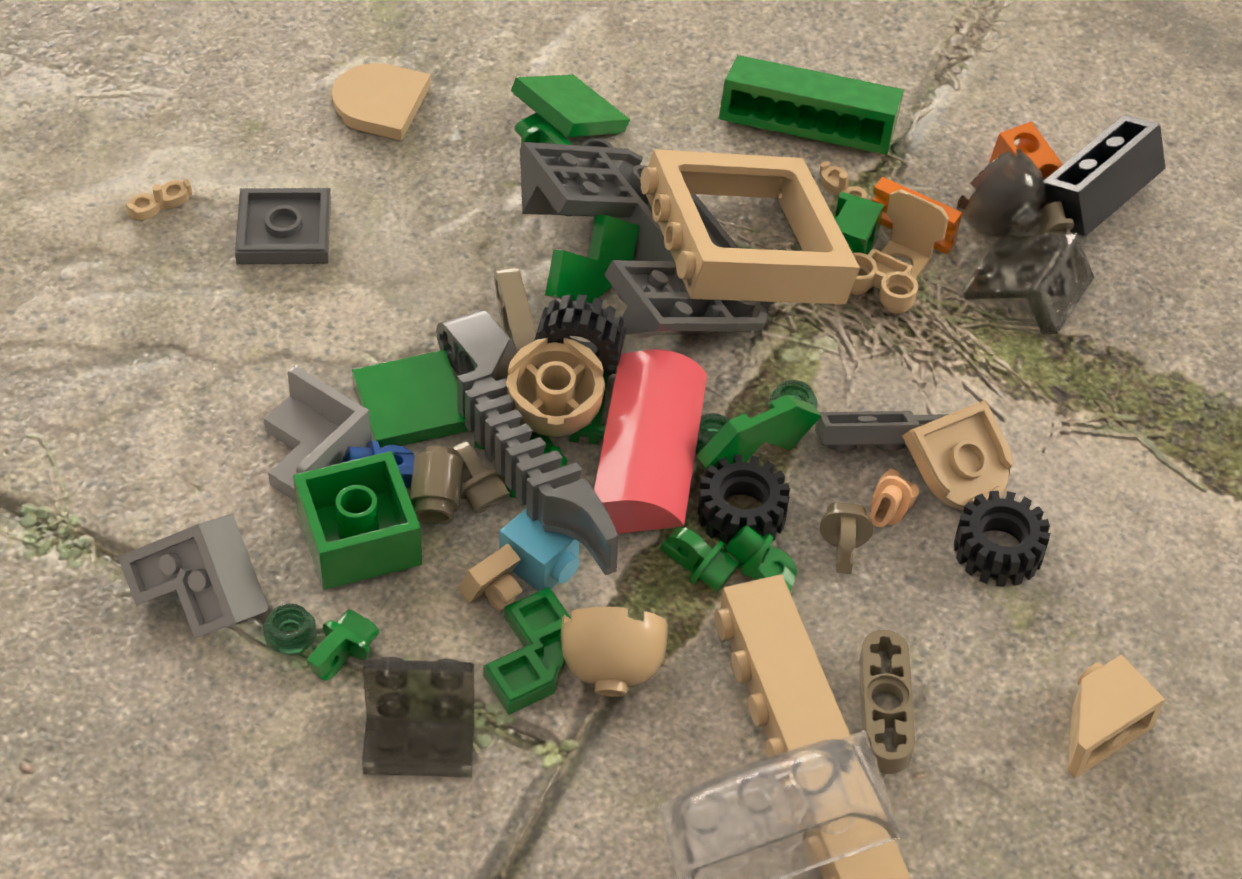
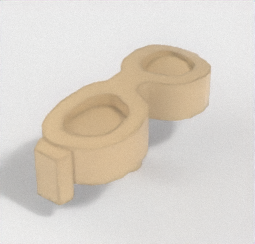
[819,161,867,199]
[126,179,193,220]

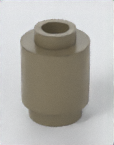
[410,446,464,524]

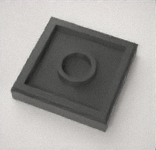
[235,188,331,264]

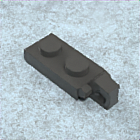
[815,411,949,451]

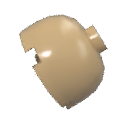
[506,338,605,438]
[561,607,668,697]

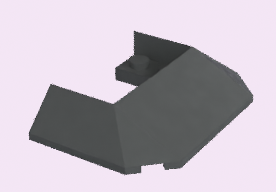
[520,142,772,335]

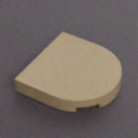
[332,63,431,141]
[902,400,1013,510]

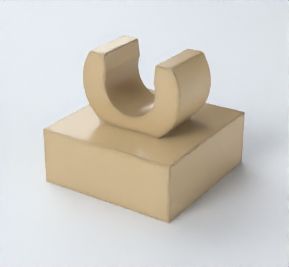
[458,543,522,613]

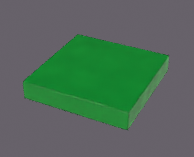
[511,74,630,138]
[352,349,469,448]

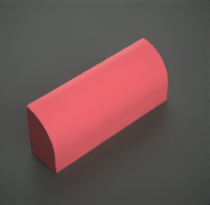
[594,349,707,534]

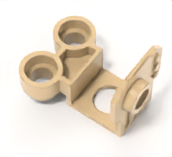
[850,189,949,314]

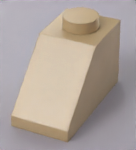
[1068,655,1165,778]

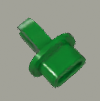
[514,113,572,145]
[724,525,797,593]
[659,527,740,593]
[306,609,380,681]

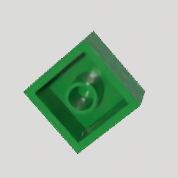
[293,451,422,590]

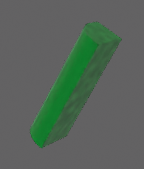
[719,55,904,155]

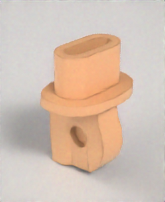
[869,468,919,527]

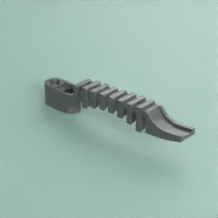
[436,310,618,575]

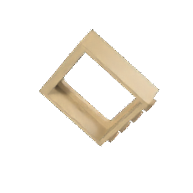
[640,149,860,304]

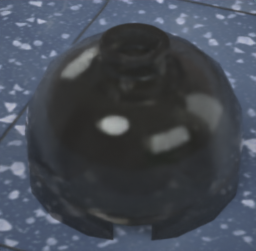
[956,149,1046,238]

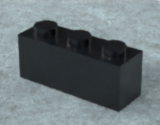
[1043,115,1166,237]

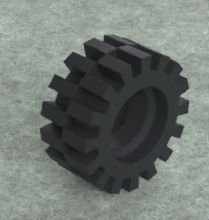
[535,294,626,378]
[697,455,790,546]
[954,490,1051,587]

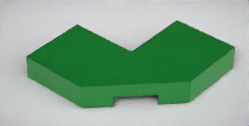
[545,215,639,304]
[697,395,822,469]
[483,587,571,715]

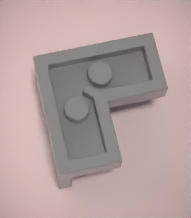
[264,366,371,501]
[118,514,268,639]

